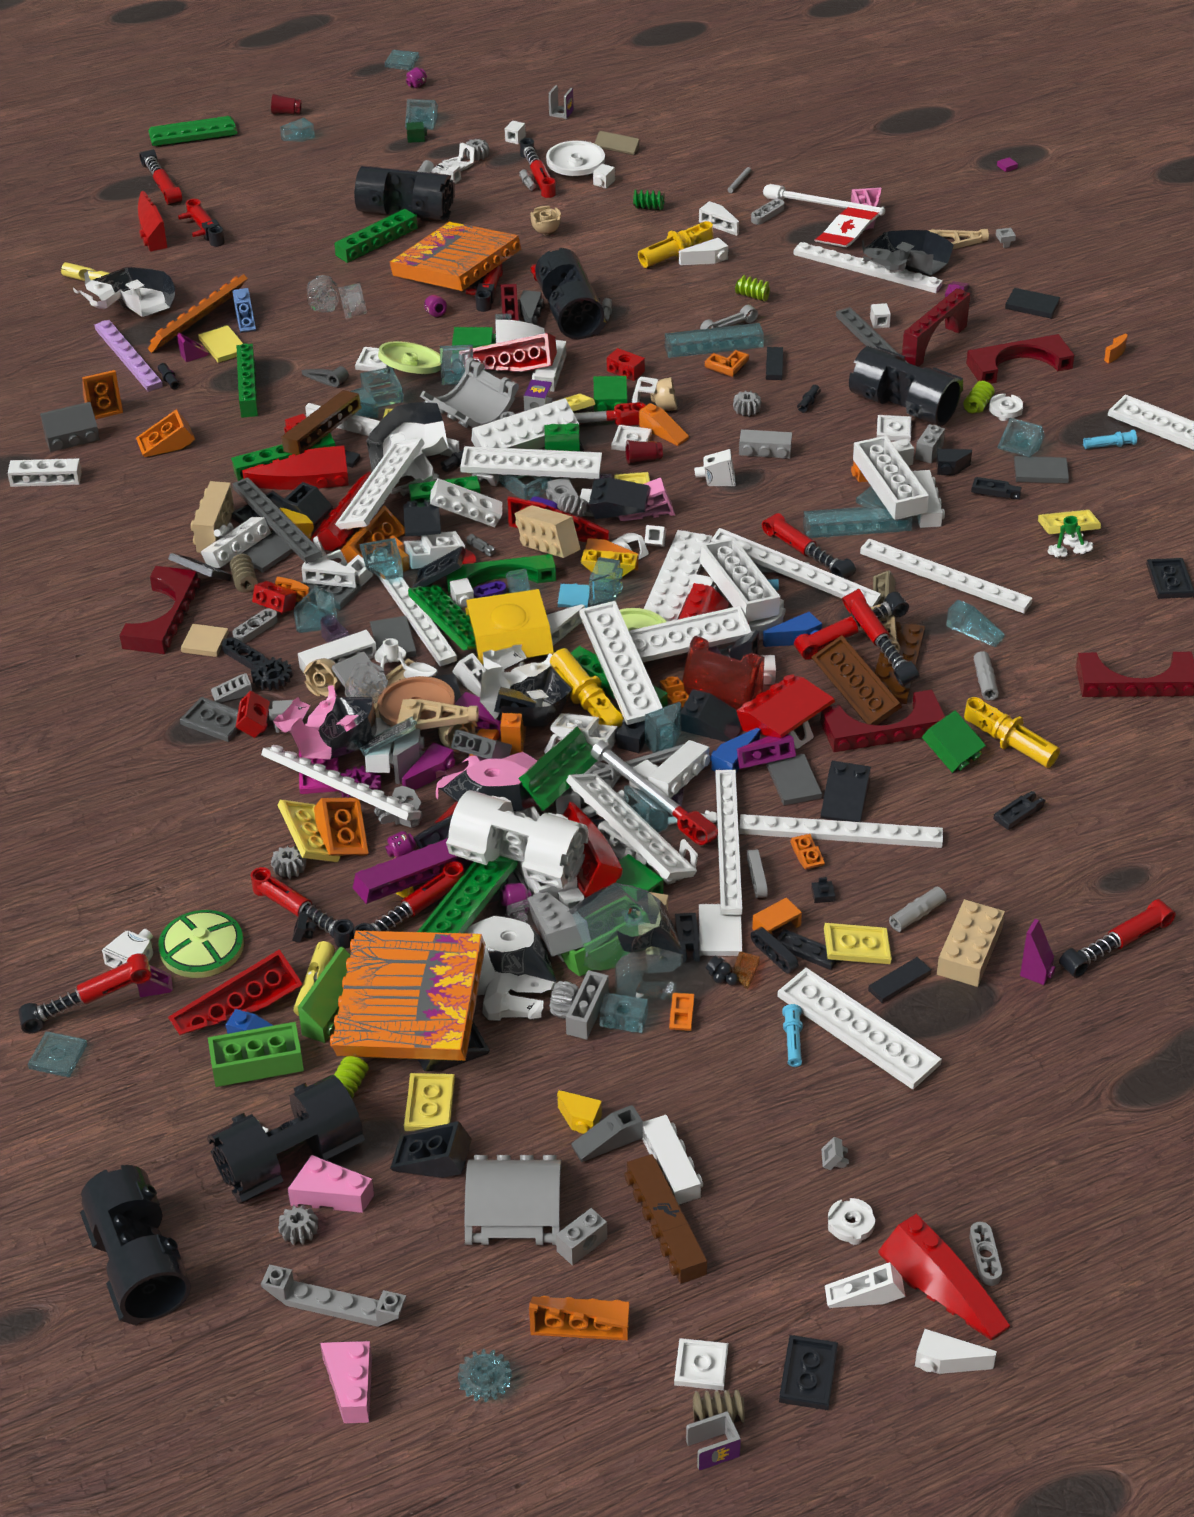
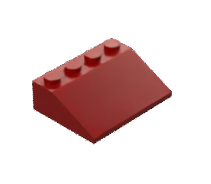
[736,675,835,738]

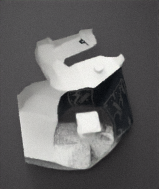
[73,267,176,317]
[366,402,448,494]
[480,644,572,727]
[465,916,556,1020]

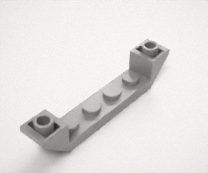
[261,1265,406,1327]

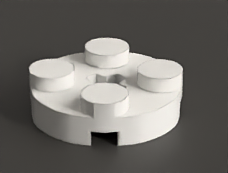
[989,394,1023,421]
[828,1198,875,1245]

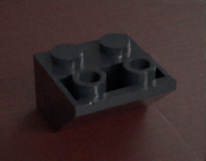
[282,482,333,527]

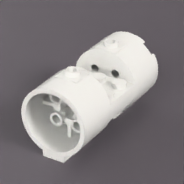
[446,790,588,889]

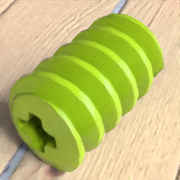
[735,275,770,301]
[963,381,995,413]
[334,1056,369,1099]

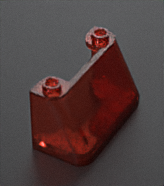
[682,636,765,710]

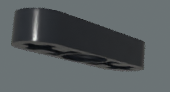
[222,637,265,670]
[751,927,799,974]

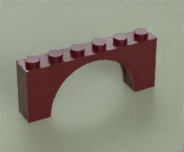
[902,288,970,367]
[966,334,1075,384]
[120,566,201,654]
[1076,651,1194,697]
[820,689,945,753]

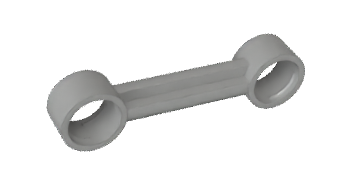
[700,305,758,338]

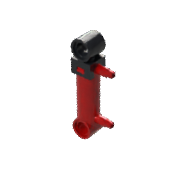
[178,199,225,247]
[466,263,503,312]

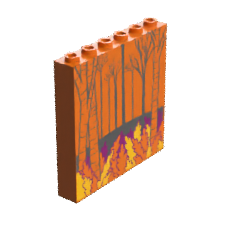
[390,222,521,291]
[330,931,486,1061]

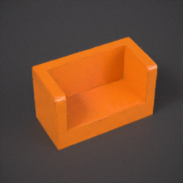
[752,898,802,934]

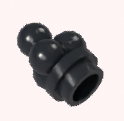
[706,955,739,986]

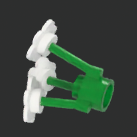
[1048,516,1093,557]

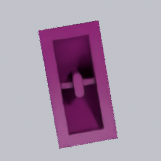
[177,333,209,362]
[137,965,173,997]

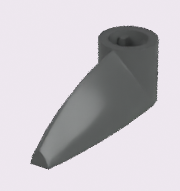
[301,366,349,387]

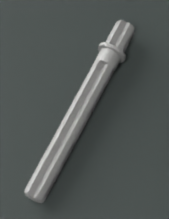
[592,744,683,780]

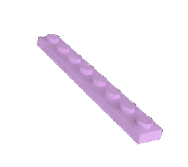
[95,320,163,392]

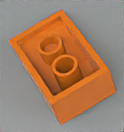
[82,370,123,419]
[136,409,195,457]
[314,798,369,856]

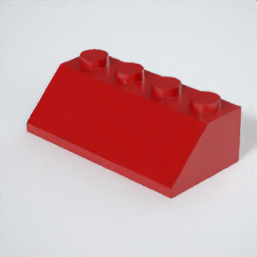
[679,583,729,652]

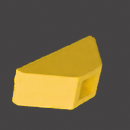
[581,549,638,581]

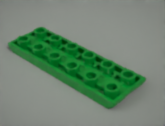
[148,116,238,146]
[408,585,477,650]
[518,726,598,811]

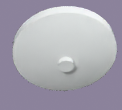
[546,141,605,176]

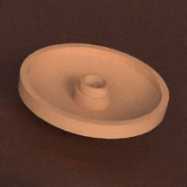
[377,676,455,730]

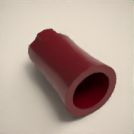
[271,94,302,114]
[625,440,663,464]

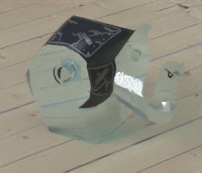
[567,883,684,1004]

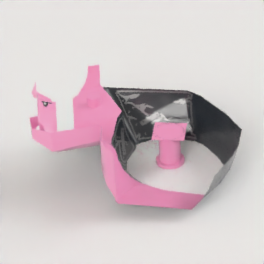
[273,685,377,759]
[435,752,537,811]

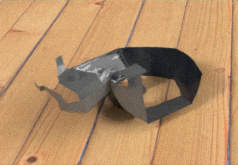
[862,230,954,275]

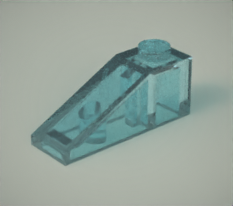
[946,600,1005,647]

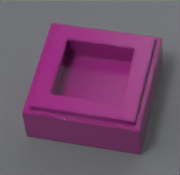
[997,157,1018,172]

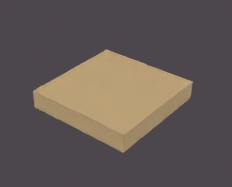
[181,624,229,657]

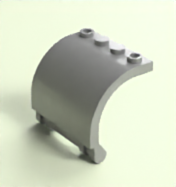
[420,357,519,428]
[465,1155,562,1245]

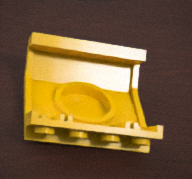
[465,589,554,665]

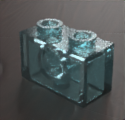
[600,993,648,1033]

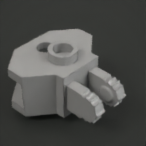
[374,786,422,828]

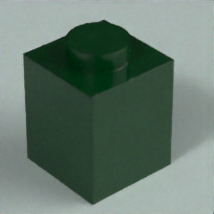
[406,122,427,143]

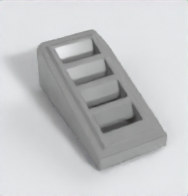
[211,673,252,703]

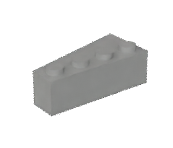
[527,892,593,956]

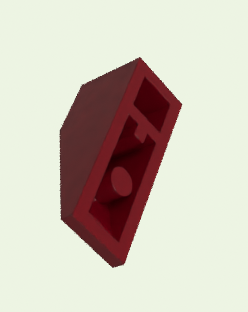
[501,284,519,321]

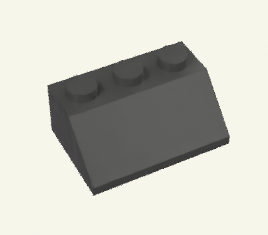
[40,402,100,452]

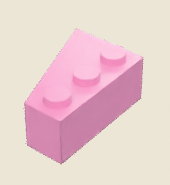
[851,188,882,230]
[619,478,675,521]
[288,1155,374,1213]
[320,1341,372,1423]

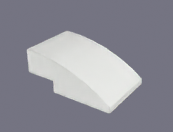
[496,320,545,343]
[404,531,465,569]
[551,713,617,747]

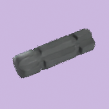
[466,534,496,557]

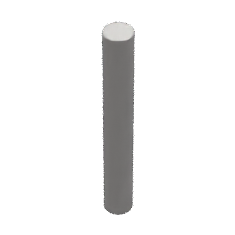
[728,167,752,193]

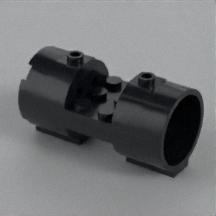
[354,166,455,221]
[535,248,607,339]
[849,346,963,426]
[207,1075,365,1203]
[80,1165,191,1326]

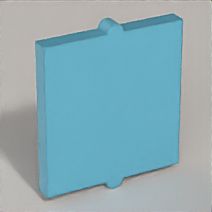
[558,583,591,608]

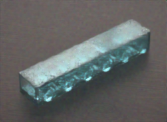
[665,323,764,358]
[803,505,913,538]

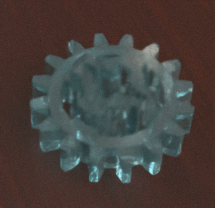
[458,1349,512,1402]

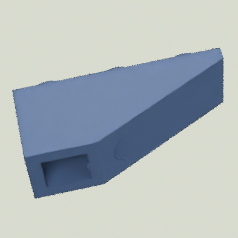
[232,288,256,333]

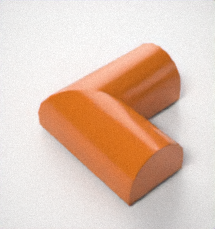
[705,350,749,377]

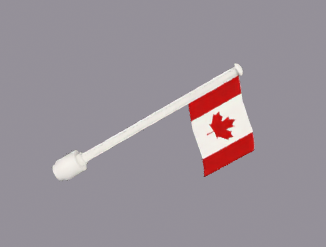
[763,184,885,247]

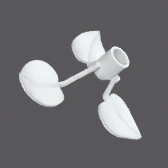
[360,638,437,696]

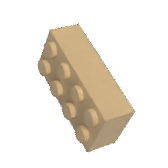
[191,481,235,553]
[515,505,580,558]
[937,899,1005,987]

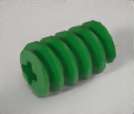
[633,189,665,210]

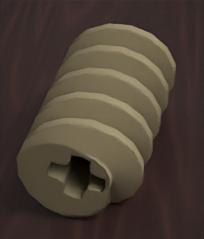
[230,554,258,593]
[693,1390,745,1423]

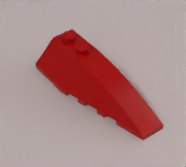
[138,191,168,252]
[459,333,557,372]
[242,445,349,490]
[310,471,371,551]
[507,496,609,542]
[563,802,623,898]
[168,949,303,1036]
[878,1213,1010,1340]

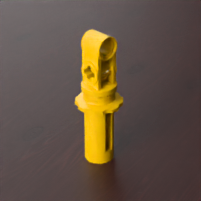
[638,221,713,268]
[549,648,623,728]
[964,697,1060,768]

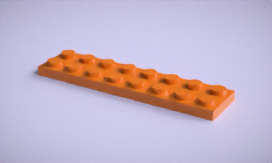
[147,274,248,353]

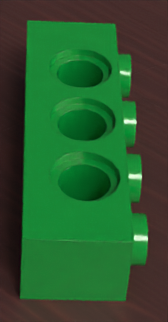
[408,476,481,503]

